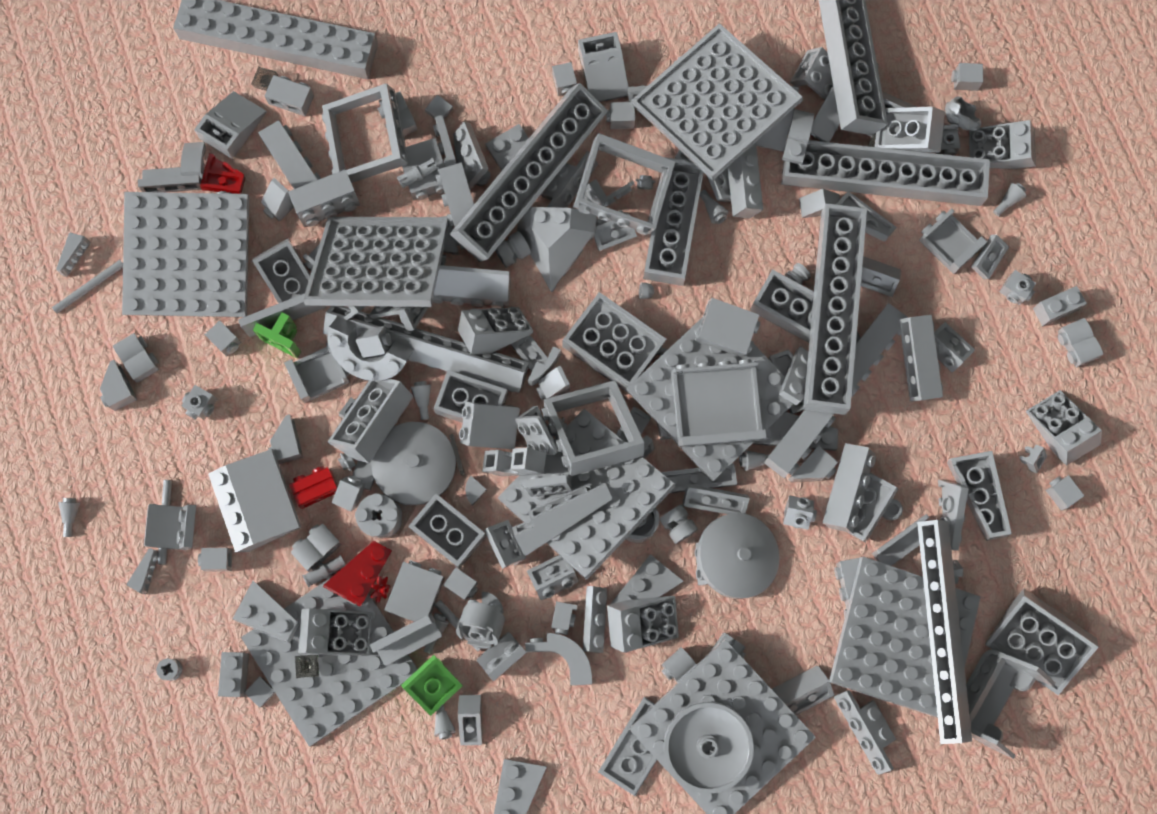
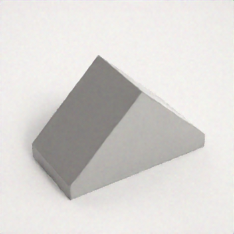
[799,189,840,218]

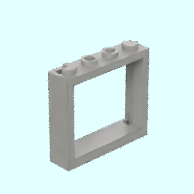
[322,83,409,183]
[573,133,675,235]
[541,380,644,476]

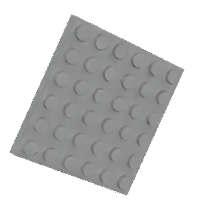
[631,23,803,181]
[122,192,249,317]
[303,217,449,307]
[626,317,793,481]
[498,409,675,580]
[829,557,980,718]
[241,576,418,747]
[629,639,816,814]

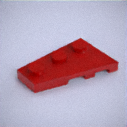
[323,541,392,607]

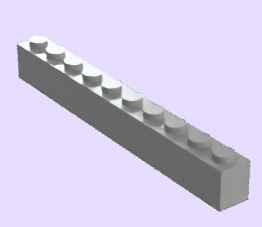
[764,303,908,478]
[323,306,529,393]
[917,520,972,744]

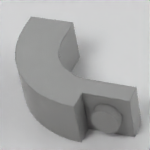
[782,109,814,165]
[525,633,592,686]

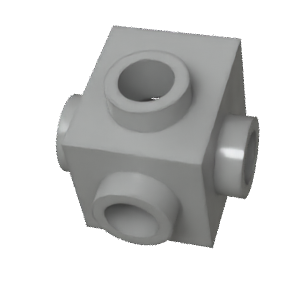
[999,270,1036,305]
[181,385,217,420]
[783,495,817,530]

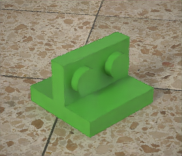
[253,312,301,359]
[401,655,463,716]

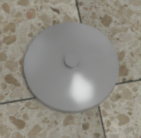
[371,422,456,506]
[697,513,779,599]
[664,702,754,793]

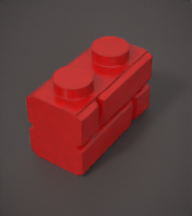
[289,466,338,509]

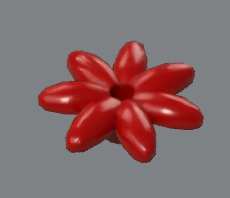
[371,576,391,603]

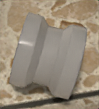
[785,263,811,285]
[156,658,183,681]

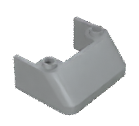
[966,650,1056,759]

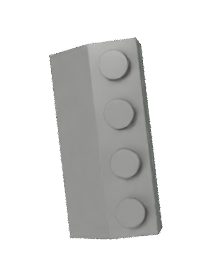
[433,265,511,308]
[328,379,413,463]

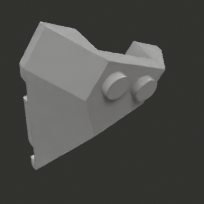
[517,207,597,292]

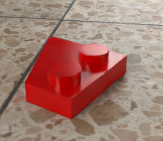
[200,153,246,194]

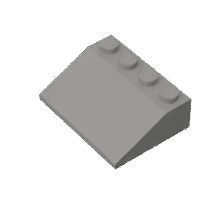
[562,292,667,394]
[209,449,301,552]
[985,588,1099,695]

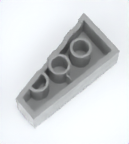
[947,451,1012,541]

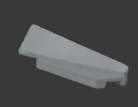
[512,483,612,555]

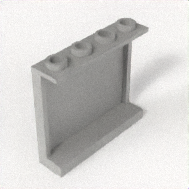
[671,359,766,447]

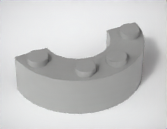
[327,316,414,381]

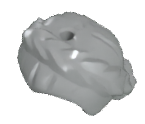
[945,96,981,131]

